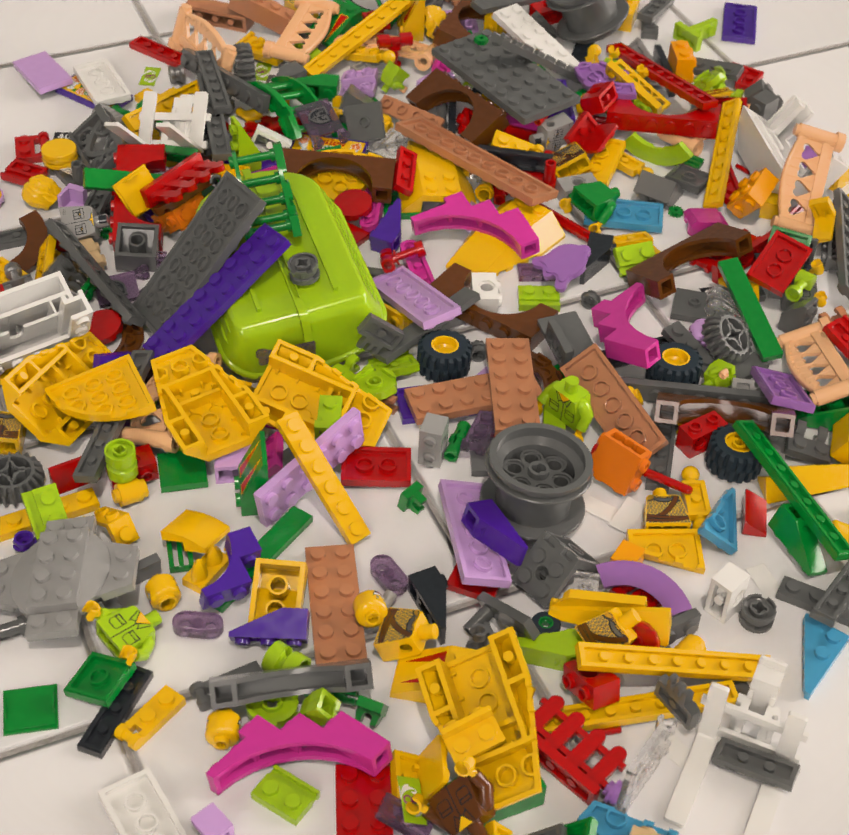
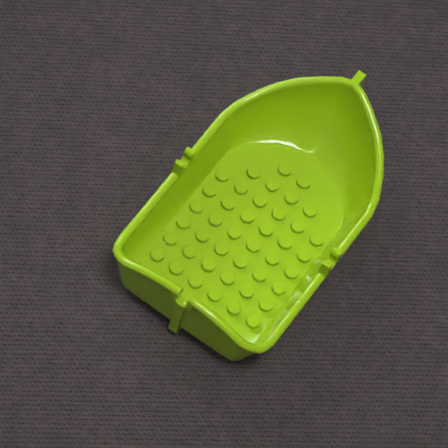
[195,168,387,380]

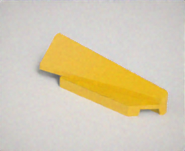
[757,464,849,504]
[548,589,672,647]

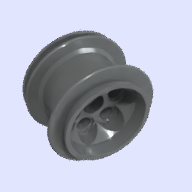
[546,0,629,44]
[479,423,593,542]

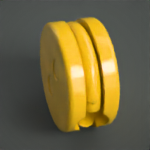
[41,138,78,170]

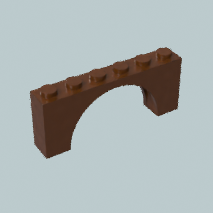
[432,0,488,46]
[405,68,510,146]
[276,148,396,204]
[626,222,753,300]
[430,262,558,351]
[654,392,796,438]

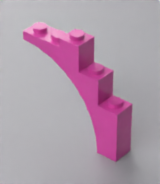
[410,191,540,259]
[591,282,661,369]
[206,711,393,795]

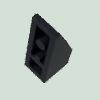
[579,232,616,284]
[408,566,448,645]

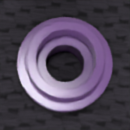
[602,779,627,806]

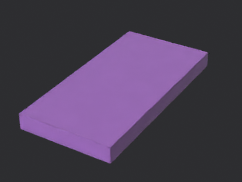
[750,366,816,414]

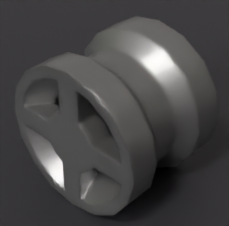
[168,64,186,84]

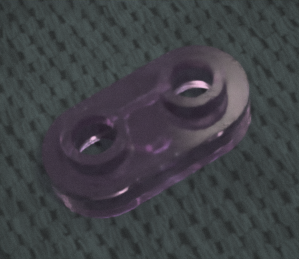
[370,554,408,596]
[172,611,224,639]

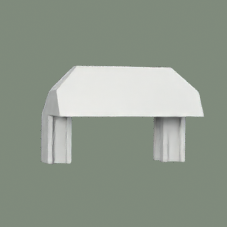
[738,95,849,196]
[0,271,93,375]

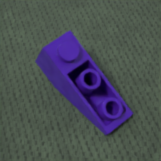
[369,198,401,253]
[461,499,528,566]
[228,608,310,647]

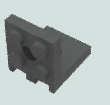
[511,531,600,609]

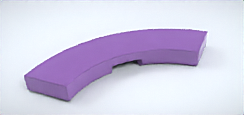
[574,65,637,100]
[596,560,693,617]

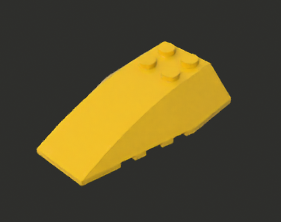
[398,141,477,213]
[446,198,566,277]
[1,331,112,446]
[253,339,392,447]
[150,344,270,462]
[415,626,542,811]

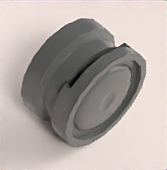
[287,252,320,286]
[739,594,777,634]

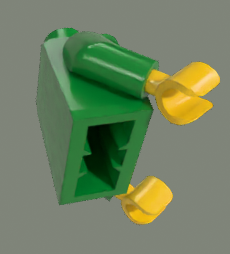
[559,181,620,234]

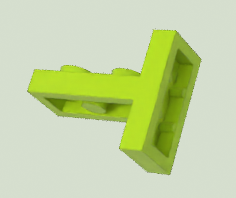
[673,17,718,52]
[314,395,343,440]

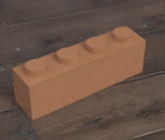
[186,0,254,33]
[228,0,295,35]

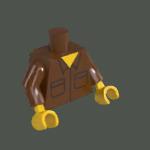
[405,756,496,835]

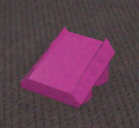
[683,208,728,236]

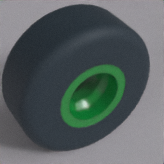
[532,611,561,634]

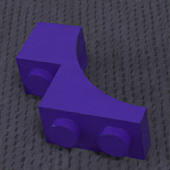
[199,526,262,610]

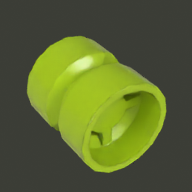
[104,438,138,484]
[261,641,311,671]

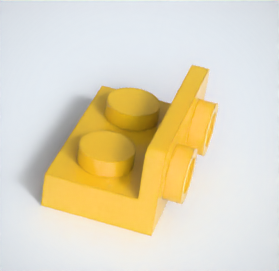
[439,706,507,765]

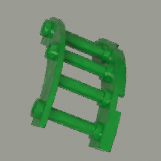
[247,76,332,142]
[228,141,302,241]

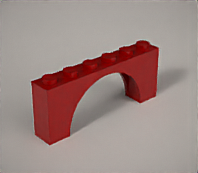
[606,99,721,139]
[109,144,167,252]

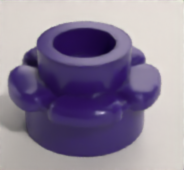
[13,530,37,552]

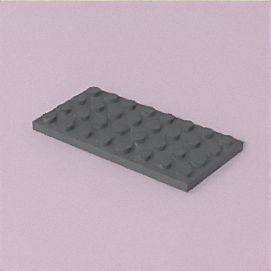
[431,29,581,125]
[133,171,267,334]

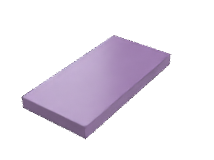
[13,51,73,94]

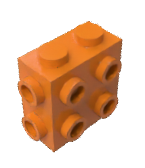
[151,192,205,234]
[592,428,652,496]

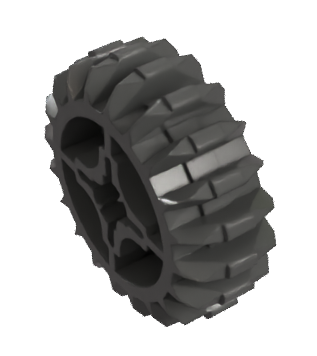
[233,42,256,82]
[701,310,753,365]
[0,451,45,508]

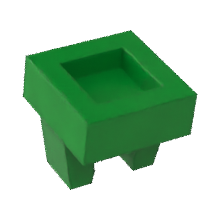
[397,481,427,515]
[355,695,389,728]

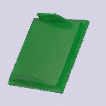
[3,684,59,736]

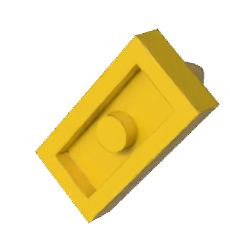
[182,546,229,594]

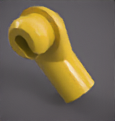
[235,107,263,122]

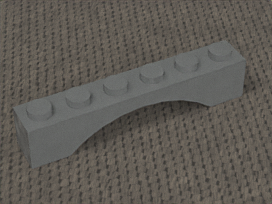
[208,658,374,710]

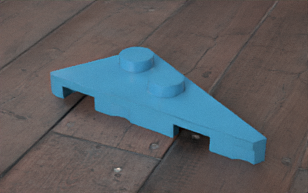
[698,487,738,555]
[803,613,849,700]

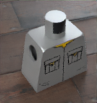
[529,112,574,153]
[59,206,110,241]

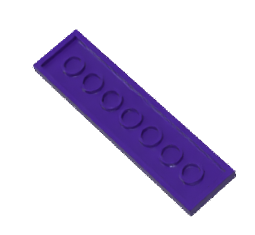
[142,223,292,358]

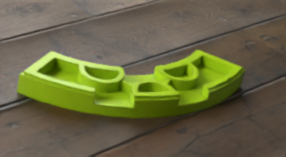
[624,132,694,166]

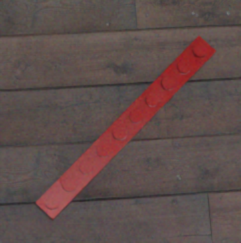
[606,42,719,111]

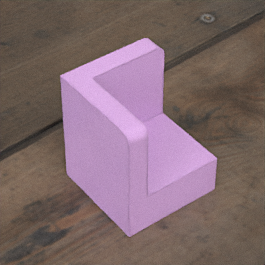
[57,183,88,207]
[191,802,234,835]

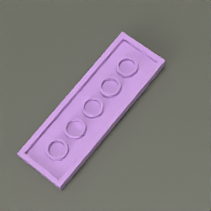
[373,265,462,330]
[253,407,365,527]
[438,479,512,588]

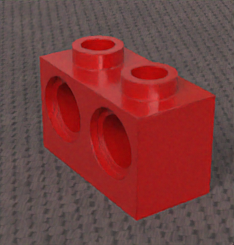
[675,410,728,459]

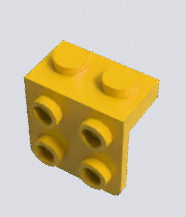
[390,734,450,805]

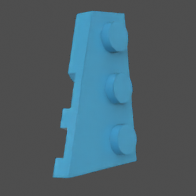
[577,800,679,835]

